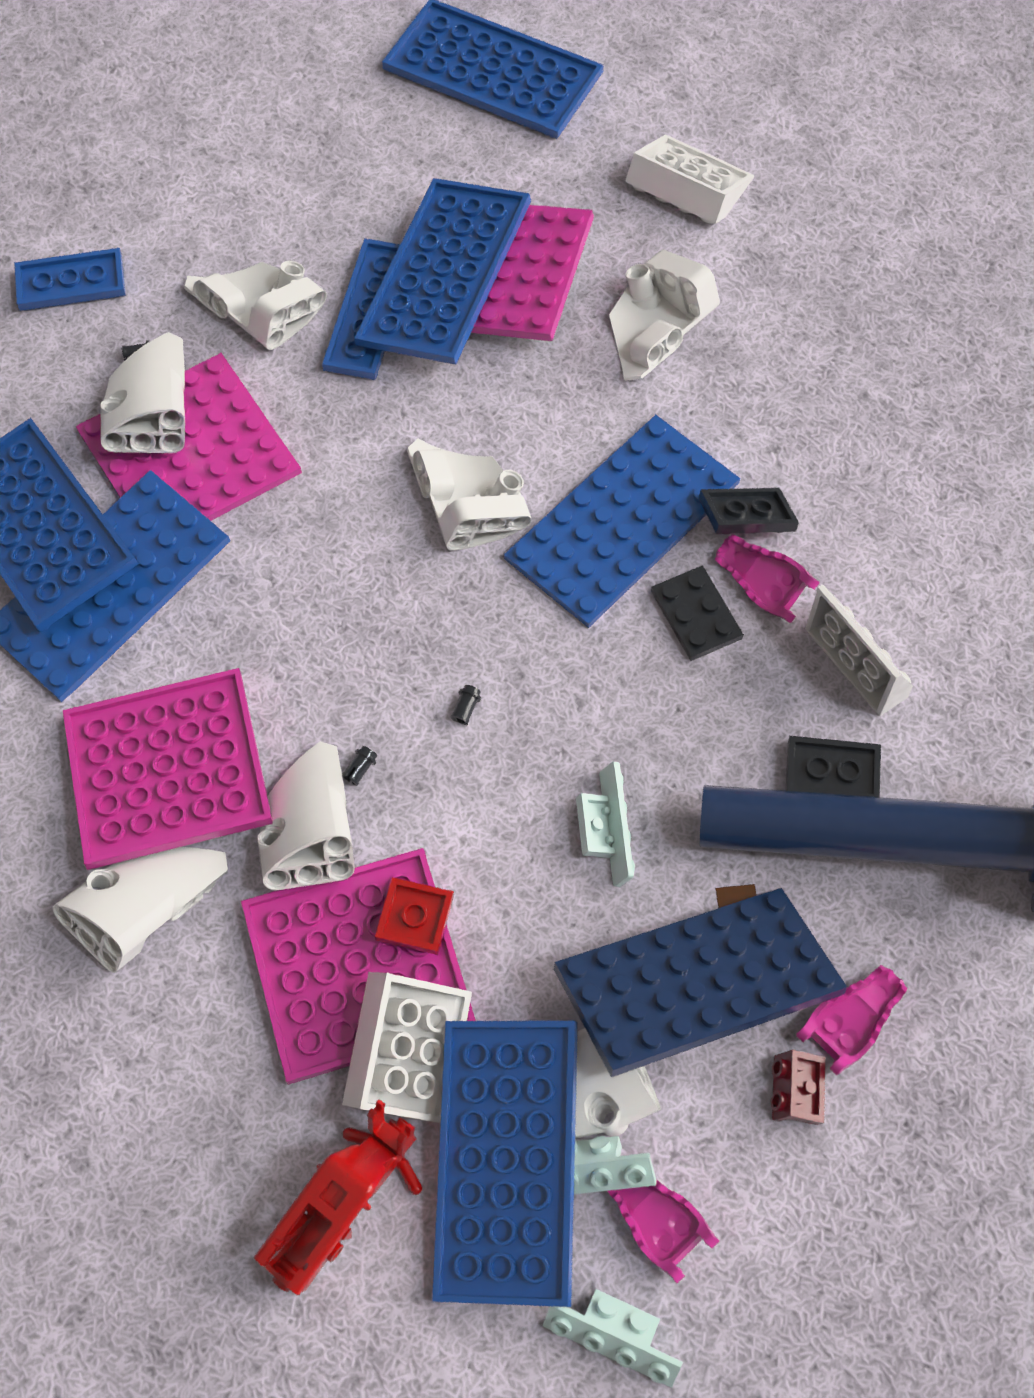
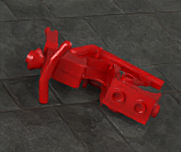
[253,1099,423,1295]

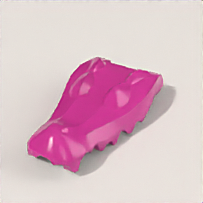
[715,534,819,623]
[796,965,907,1075]
[607,1180,720,1283]

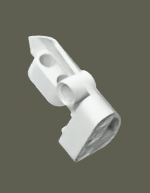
[609,250,720,381]
[184,261,327,350]
[100,332,185,453]
[407,439,532,550]
[257,741,355,890]
[53,847,228,973]
[575,1028,661,1138]

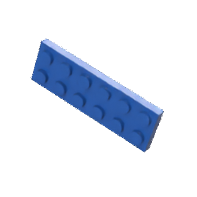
[322,238,400,380]

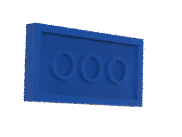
[14,248,126,311]

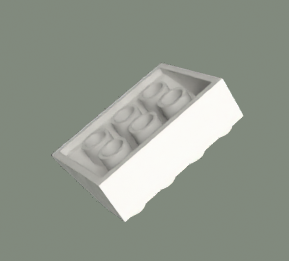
[625,135,754,224]
[805,585,913,716]
[342,972,472,1123]

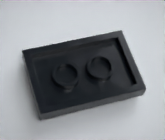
[698,488,799,535]
[651,565,744,661]
[785,735,881,797]

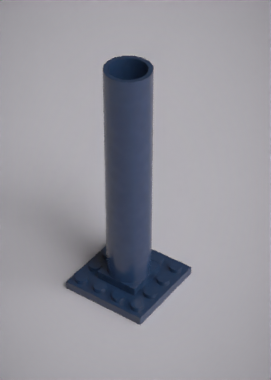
[700,785,1034,912]

